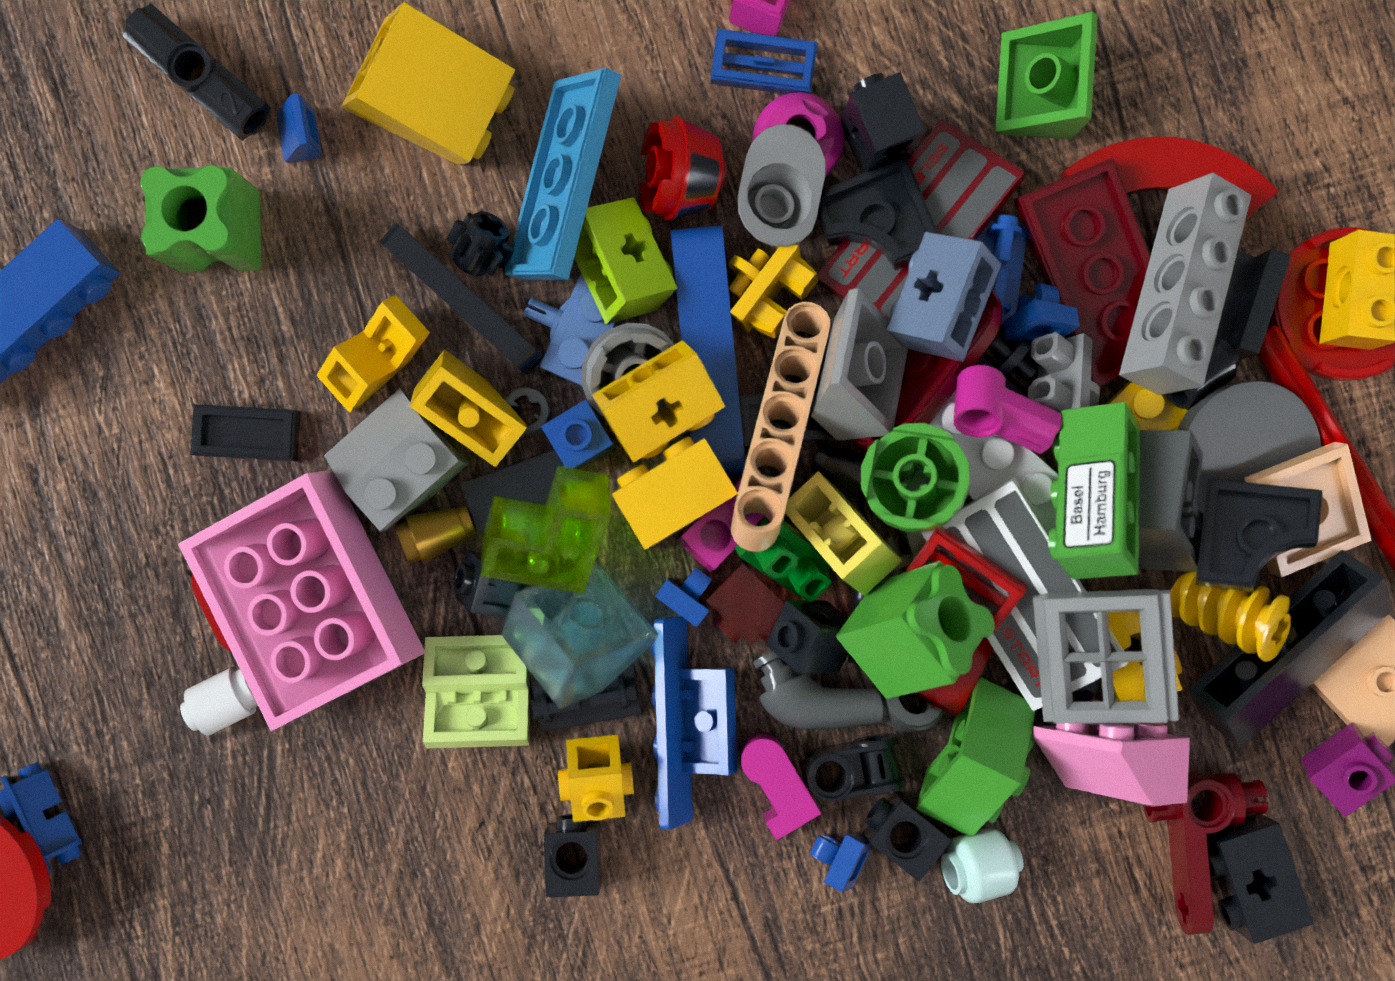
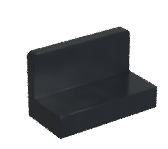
[1216,249,1291,360]

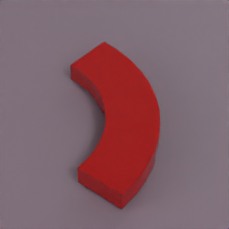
[1060,136,1279,219]

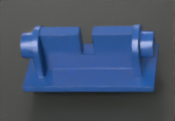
[976,215,1027,325]
[0,762,82,872]

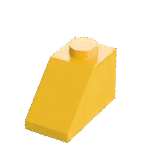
[409,349,527,467]

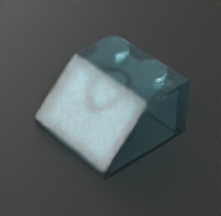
[502,565,659,709]

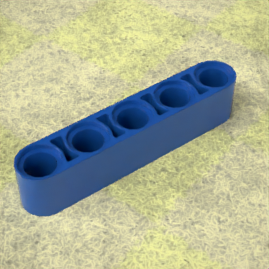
[671,225,745,476]

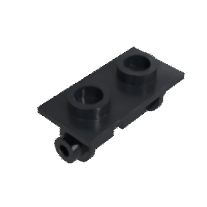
[532,663,642,732]

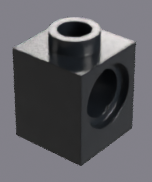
[765,600,849,674]
[863,792,952,882]
[544,814,602,898]

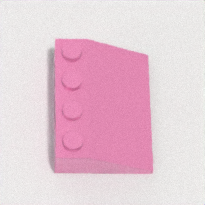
[178,470,426,731]

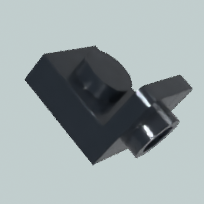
[453,550,541,621]

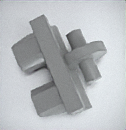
[1028,332,1100,413]

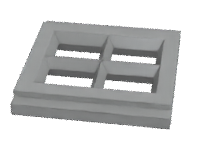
[1033,589,1179,724]

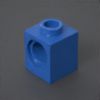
[541,399,616,474]

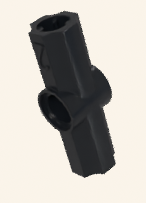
[122,3,271,141]

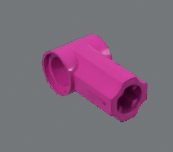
[954,365,1061,454]

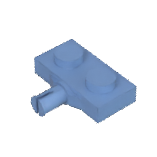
[523,273,616,387]

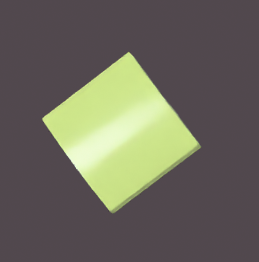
[422,634,530,749]

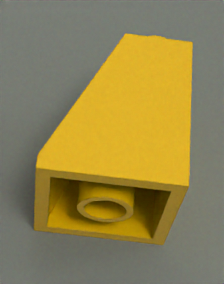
[341,2,515,165]

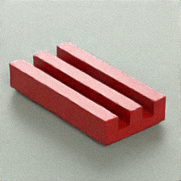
[907,526,1028,632]

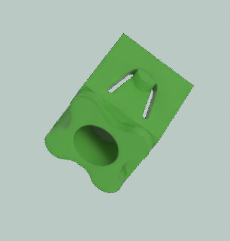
[141,165,261,273]
[835,561,994,699]

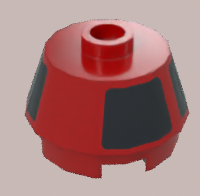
[638,116,725,221]

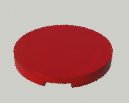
[1269,227,1395,381]
[0,816,51,959]

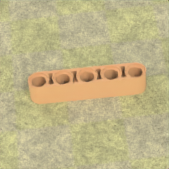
[731,302,830,552]

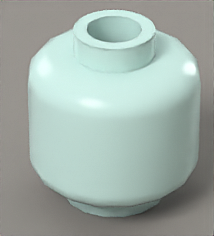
[941,828,1023,903]

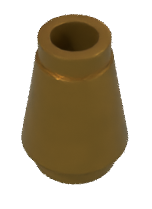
[395,506,476,564]

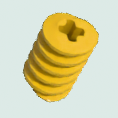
[1170,572,1291,661]

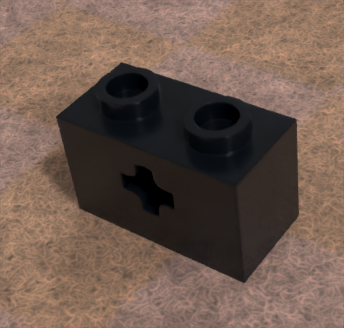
[841,72,926,174]
[1206,813,1314,944]

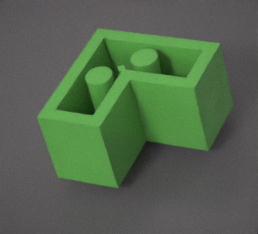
[916,677,1036,837]

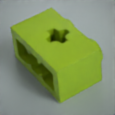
[574,197,678,325]

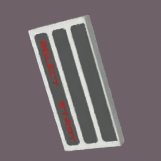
[921,477,1128,711]

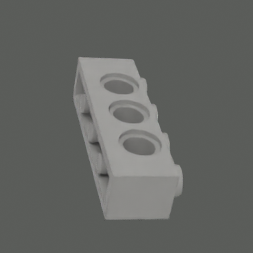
[1119,173,1251,395]

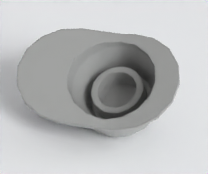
[738,124,825,247]

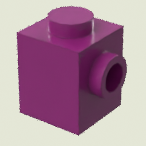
[1301,722,1395,817]

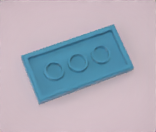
[504,68,621,280]

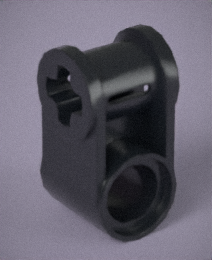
[802,733,906,801]

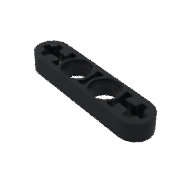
[379,223,544,375]

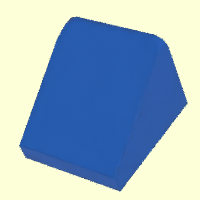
[277,93,322,163]

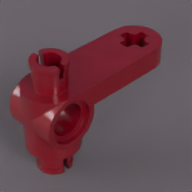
[1143,771,1268,935]

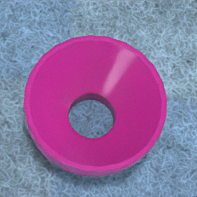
[752,92,844,177]

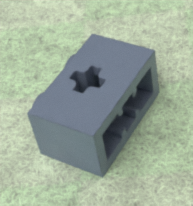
[887,232,1001,362]

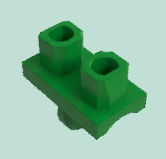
[735,516,832,602]

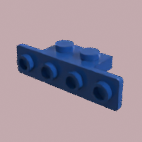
[650,616,737,830]

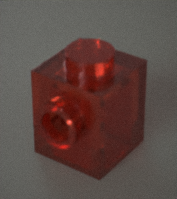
[706,562,784,645]

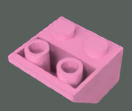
[1033,723,1190,806]

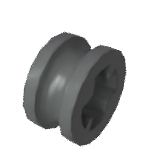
[505,388,551,435]

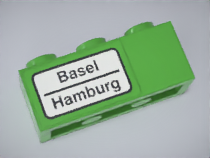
[1048,402,1140,579]

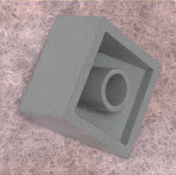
[811,288,908,441]
[324,388,469,531]

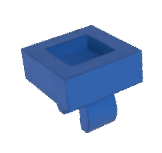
[1004,283,1080,344]
[655,567,712,627]
[810,832,873,892]

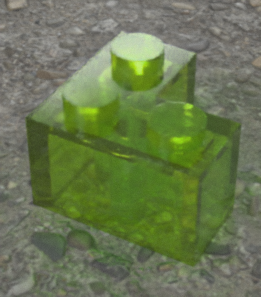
[480,466,611,594]

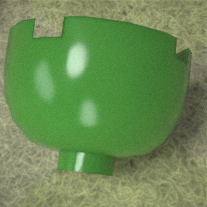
[861,423,970,533]

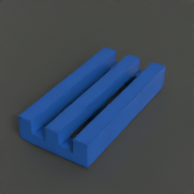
[710,29,818,94]

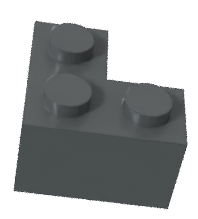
[1138,430,1204,572]

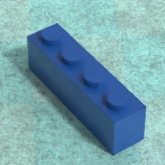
[0,218,121,383]

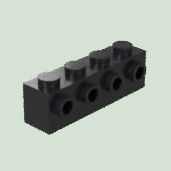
[1188,550,1393,749]

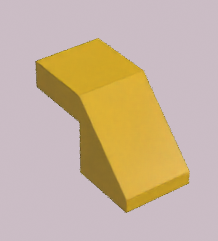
[316,295,430,413]

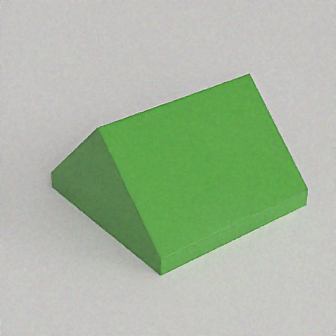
[995,11,1098,140]

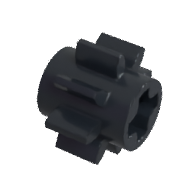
[446,212,514,276]

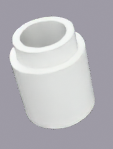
[180,667,258,736]

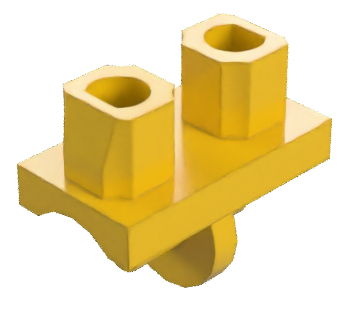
[728,244,818,338]

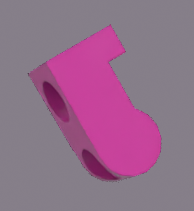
[677,479,764,573]
[740,733,821,841]

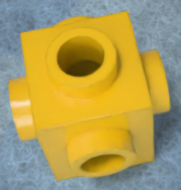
[558,735,634,822]

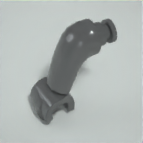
[753,651,944,733]

